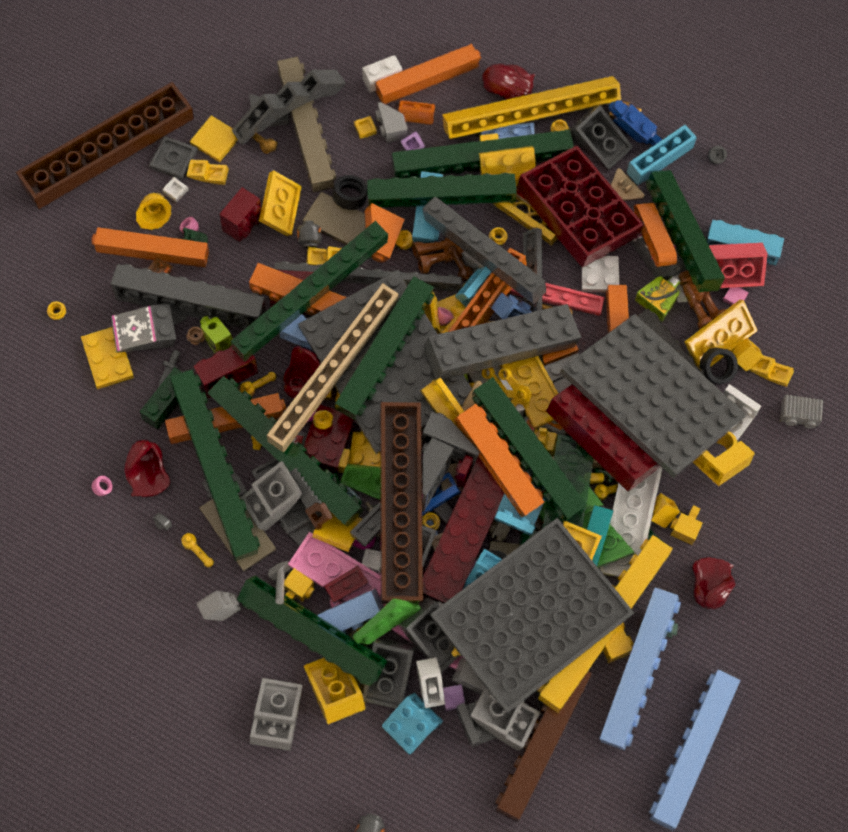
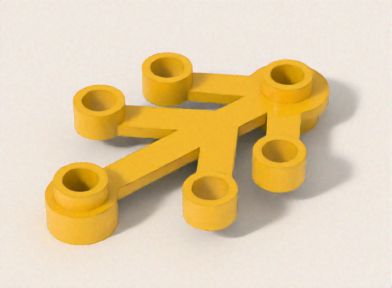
[469,367,532,407]

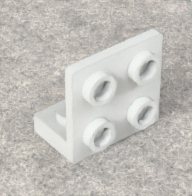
[723,384,761,440]

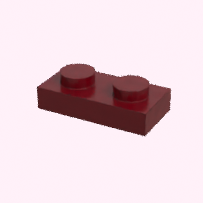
[455,455,473,489]
[324,565,369,604]

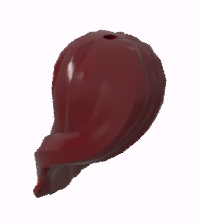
[482,64,535,100]
[283,346,321,399]
[125,440,171,497]
[692,557,735,610]

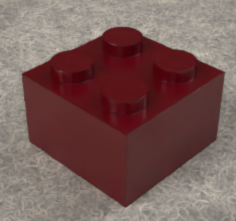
[220,187,261,242]

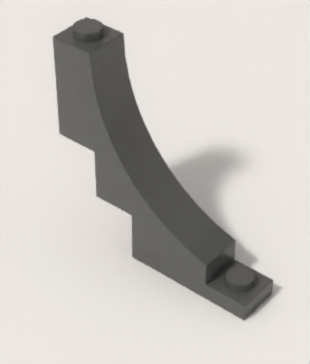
[232,70,346,144]

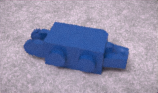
[608,100,662,146]

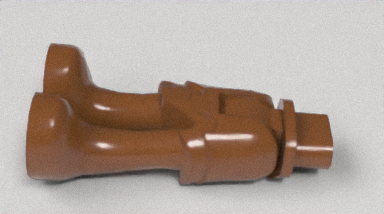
[412,238,464,274]
[678,271,727,330]

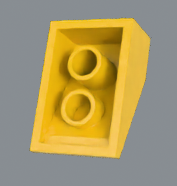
[304,658,366,724]

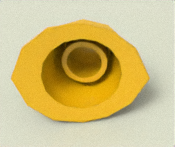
[136,193,171,230]

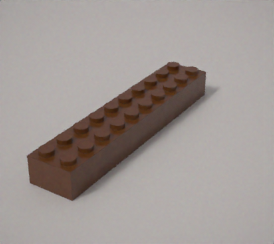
[16,82,194,209]
[380,402,423,604]

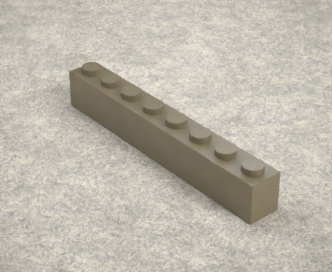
[277,57,336,192]

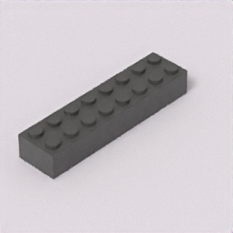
[111,264,266,329]
[423,304,581,379]

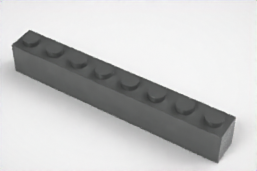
[422,197,546,305]

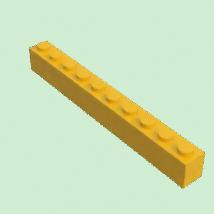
[442,76,621,139]
[538,535,673,713]

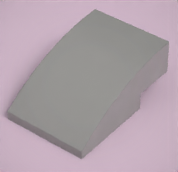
[240,461,302,531]
[250,678,303,751]
[470,687,540,751]

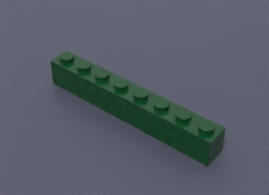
[646,170,725,292]
[367,173,516,208]
[335,276,435,420]
[472,377,587,521]
[237,576,387,686]

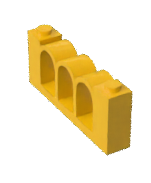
[693,431,755,486]

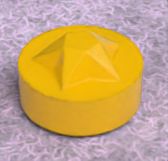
[396,230,413,250]
[313,410,333,429]

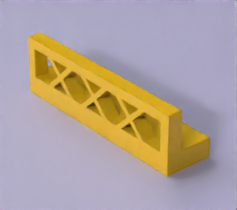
[493,197,557,246]
[420,378,464,431]

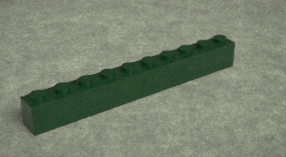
[392,130,574,178]
[231,221,388,362]
[170,370,260,561]
[208,376,364,527]

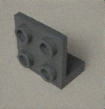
[456,701,497,748]

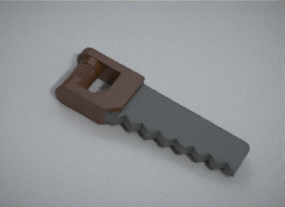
[290,468,332,530]

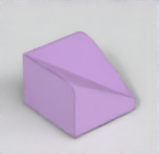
[401,132,426,151]
[443,685,465,711]

